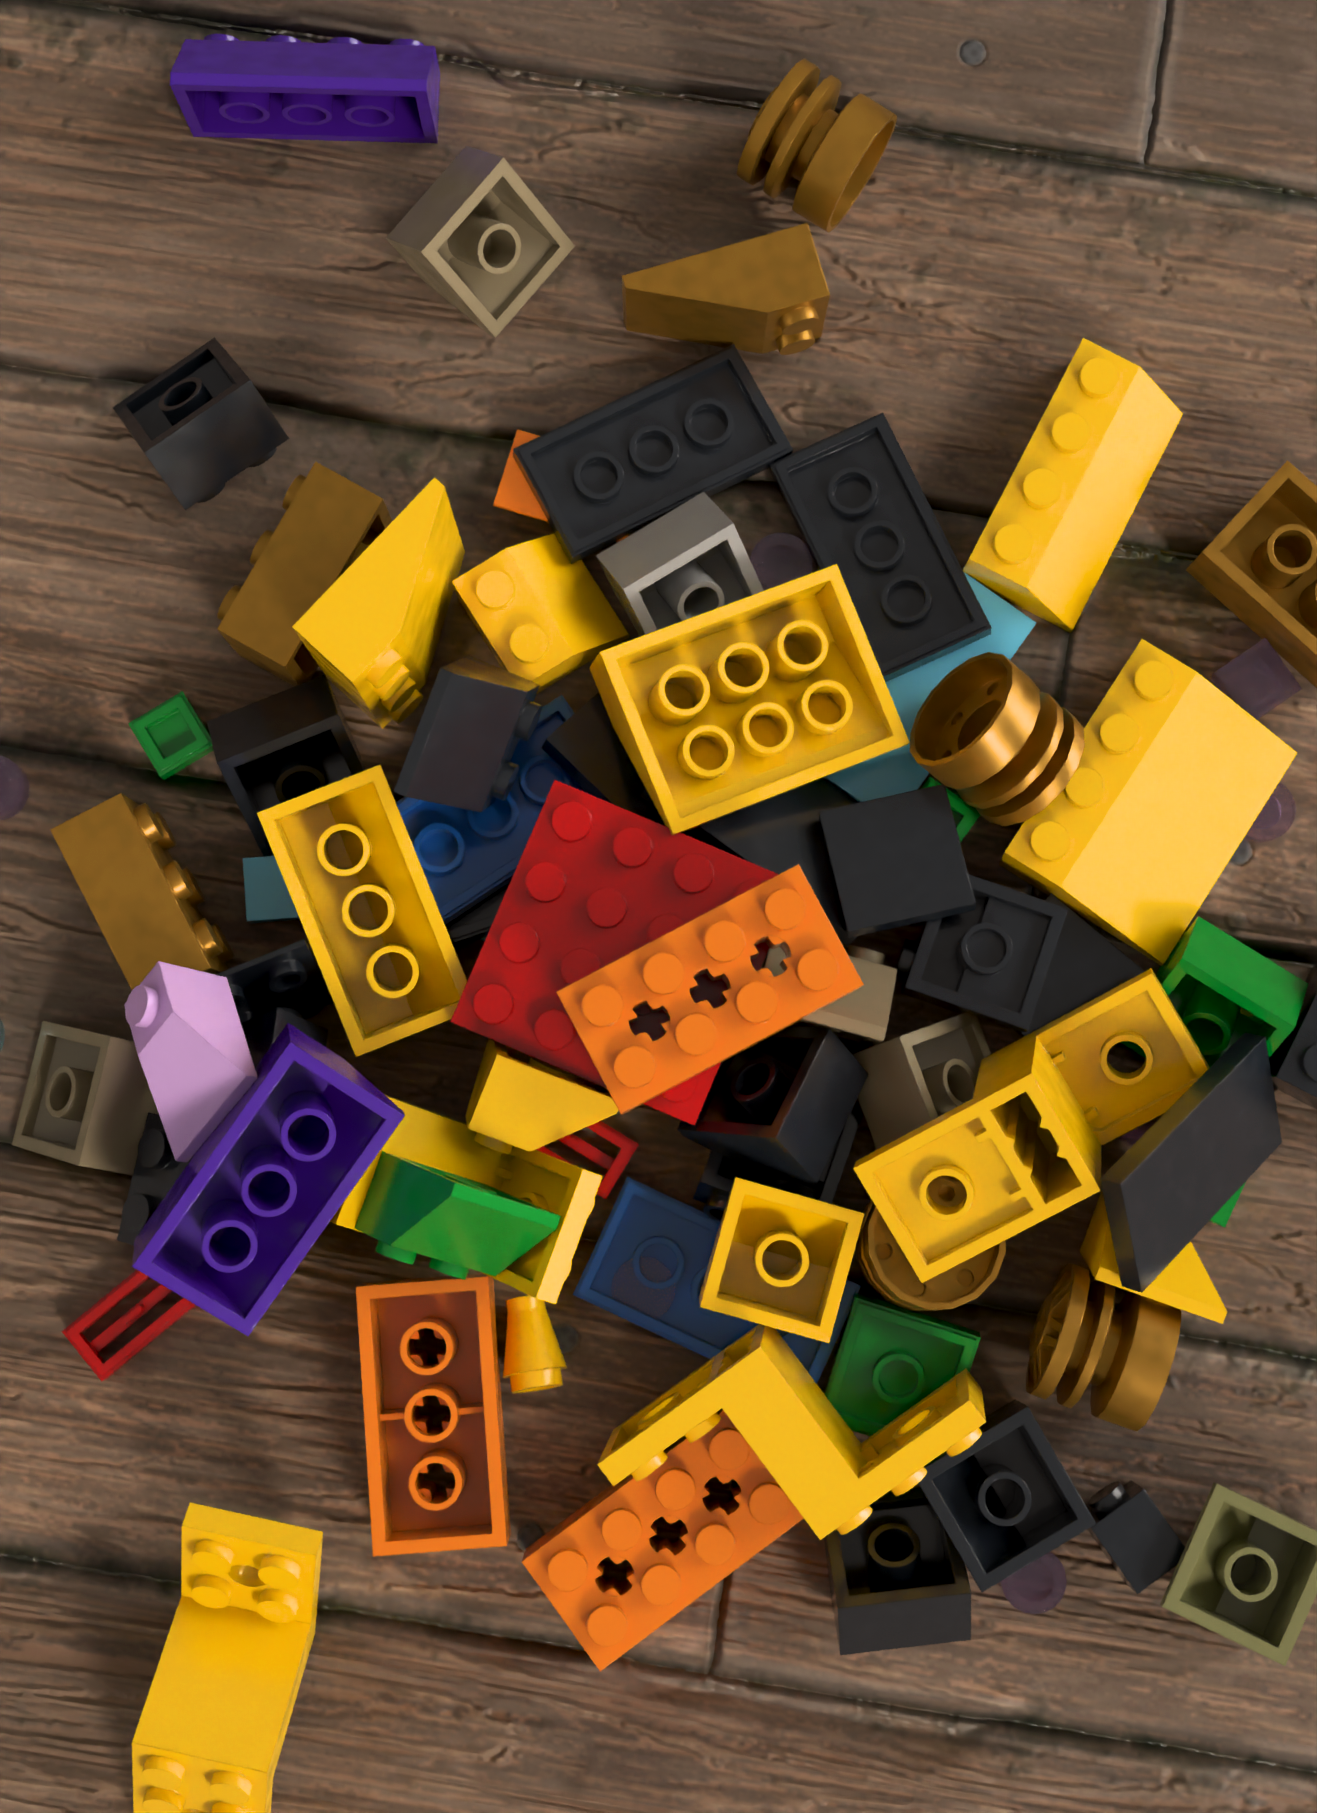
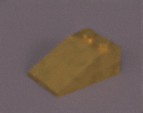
[622,223,830,355]

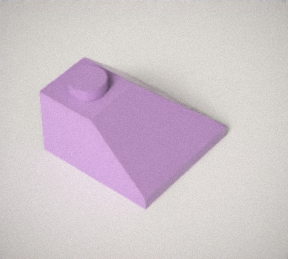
[124,961,258,1163]

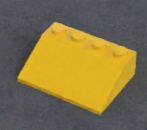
[292,478,465,729]
[589,564,910,836]
[999,639,1297,966]

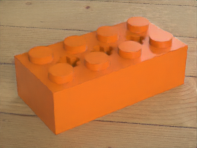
[556,864,864,1115]
[356,1273,511,1557]
[522,1408,804,1672]

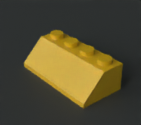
[963,338,1183,633]
[257,764,467,1057]

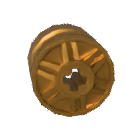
[737,58,897,233]
[910,652,1085,826]
[856,1175,1006,1311]
[1026,1263,1182,1432]

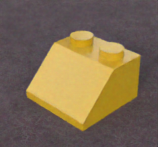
[452,533,629,694]
[699,1177,865,1343]

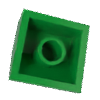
[1120,916,1308,1067]
[355,1151,561,1280]

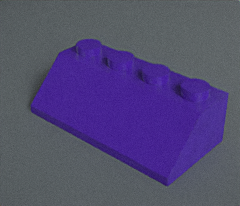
[170,34,440,143]
[132,1023,405,1336]

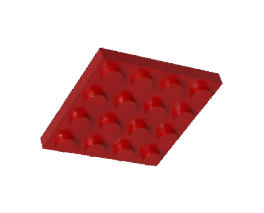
[450,779,779,1126]

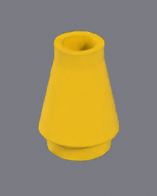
[503,1295,567,1393]

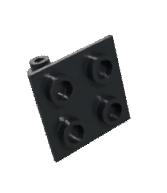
[215,939,334,1023]

